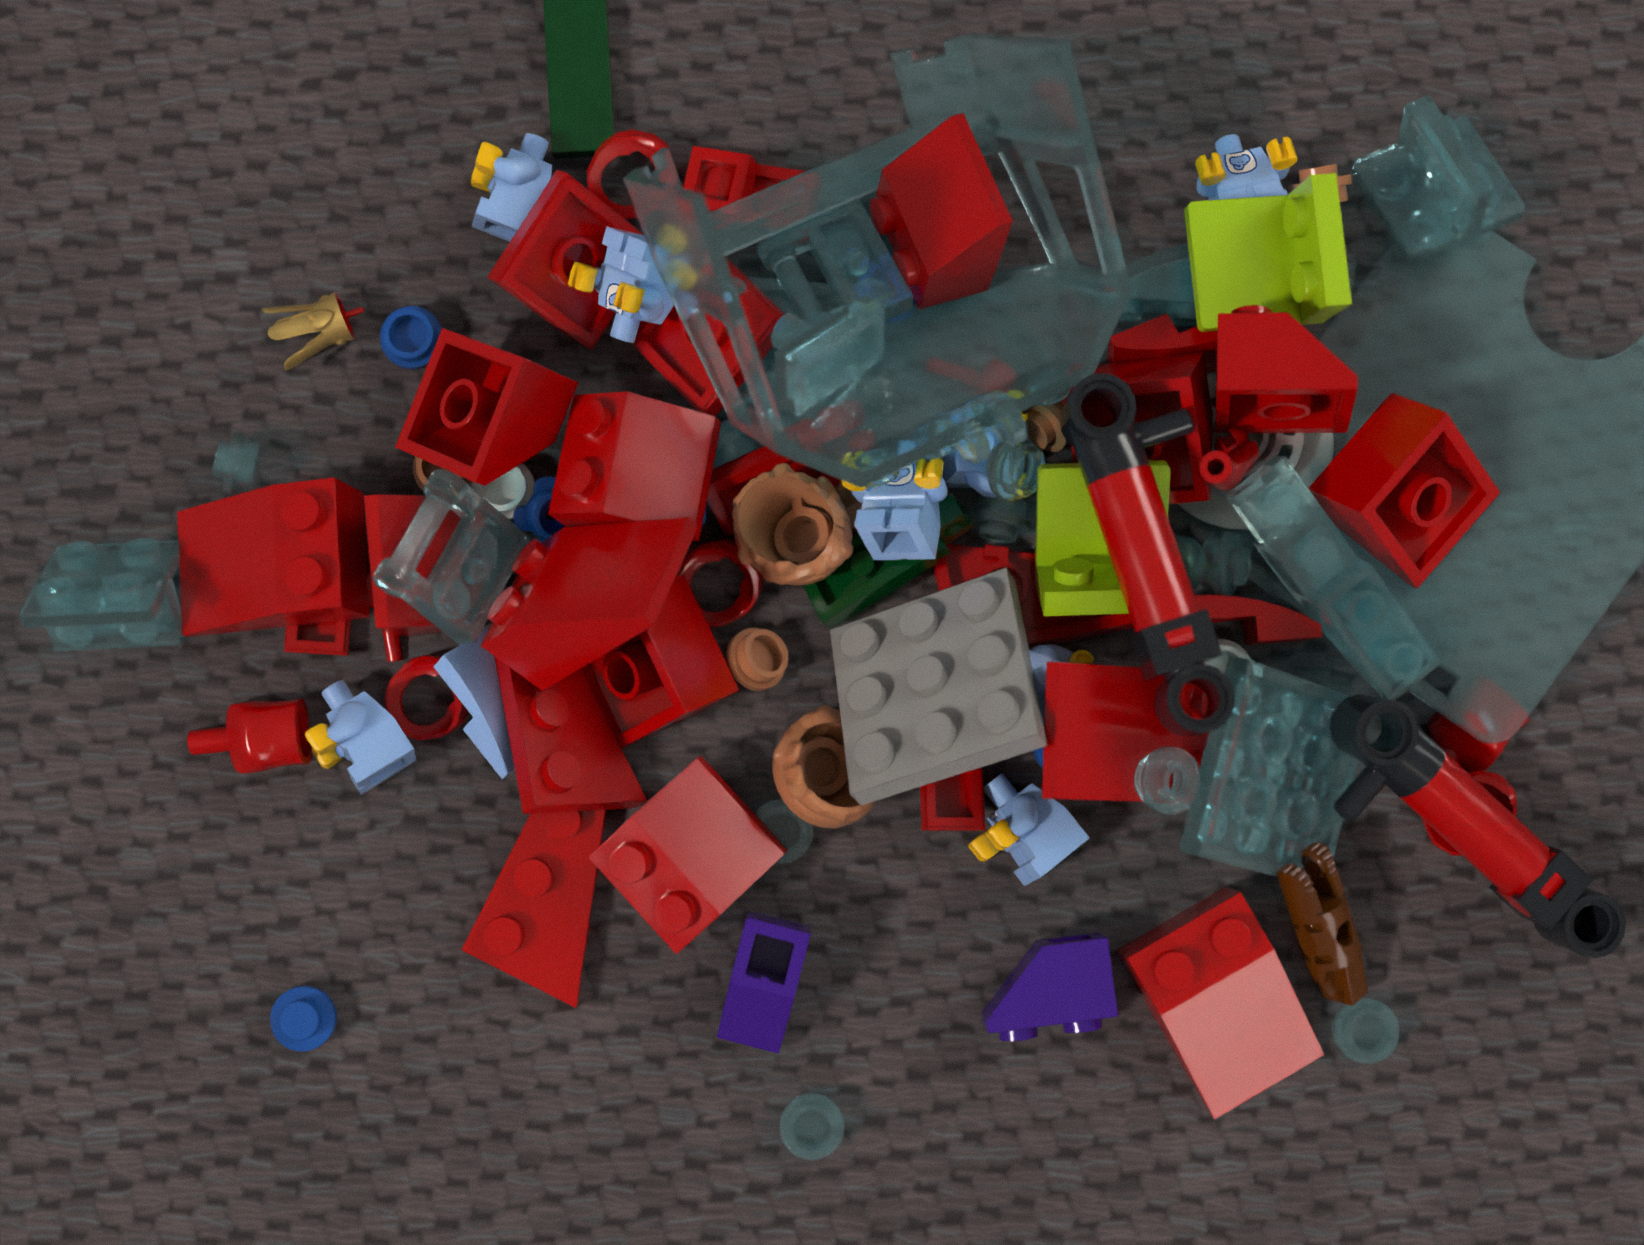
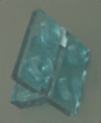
[1352,95,1525,263]
[19,538,185,652]

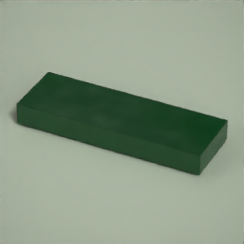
[543,0,615,159]

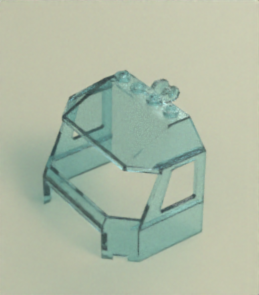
[624,33,1132,488]

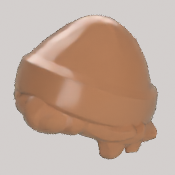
[732,463,853,585]
[772,704,876,828]

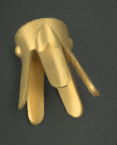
[262,292,364,370]

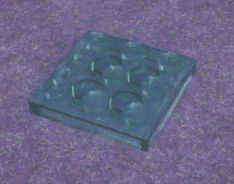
[1179,656,1368,877]

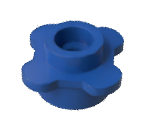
[513,476,566,543]

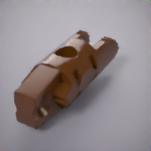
[1276,841,1368,1006]

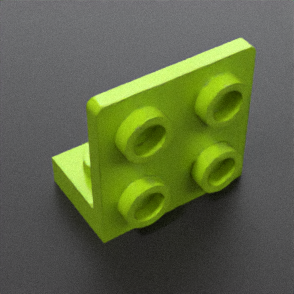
[1184,173,1352,332]
[1035,460,1170,616]

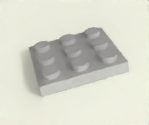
[830,568,1047,805]

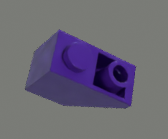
[716,911,811,1054]
[981,932,1119,1042]

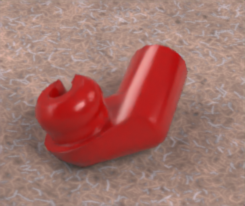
[1199,427,1259,491]

